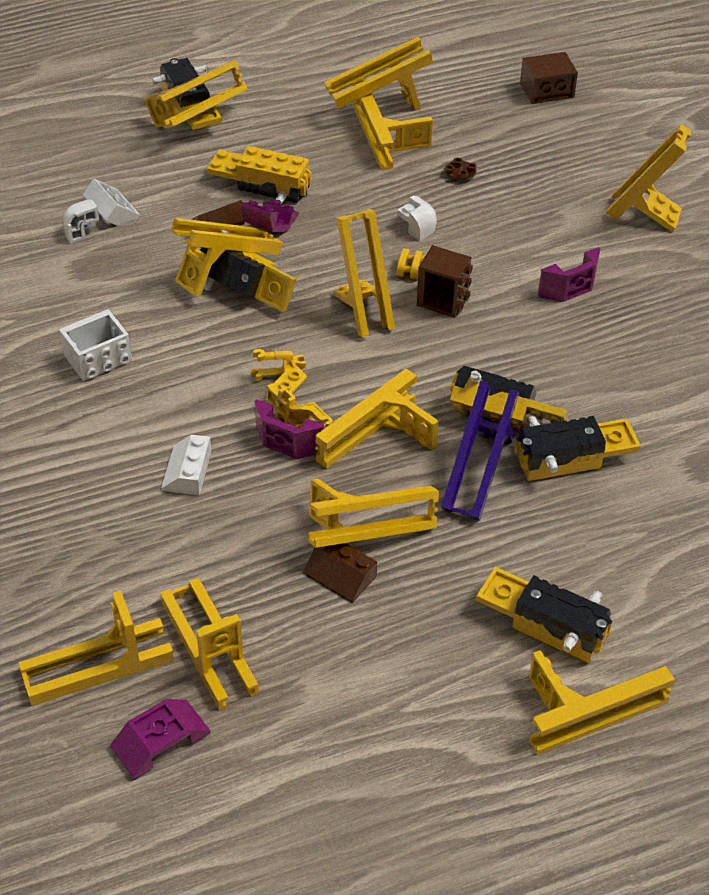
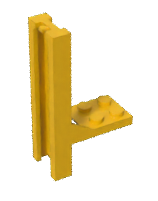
[324,37,434,111]
[144,60,247,129]
[353,80,433,170]
[606,124,692,232]
[334,209,395,338]
[170,218,283,297]
[315,369,439,469]
[308,478,439,548]
[160,577,259,710]
[18,590,174,706]
[529,650,675,755]

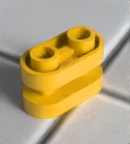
[396,248,426,280]

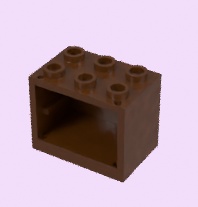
[520,52,578,104]
[416,245,473,318]

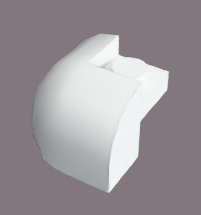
[397,196,437,241]
[63,199,99,244]

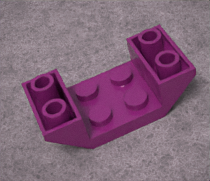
[241,200,299,232]
[538,247,600,302]
[255,399,324,459]
[110,699,211,779]

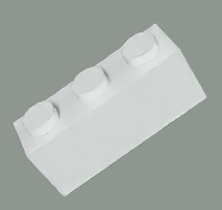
[83,179,140,226]
[161,435,211,496]

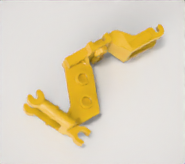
[250,349,332,428]

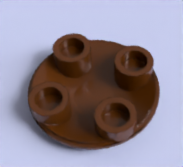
[444,158,476,180]

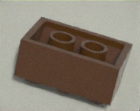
[191,200,245,226]
[303,543,377,603]

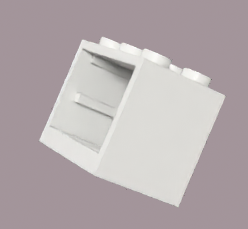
[59,309,132,382]

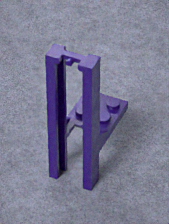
[441,380,519,520]

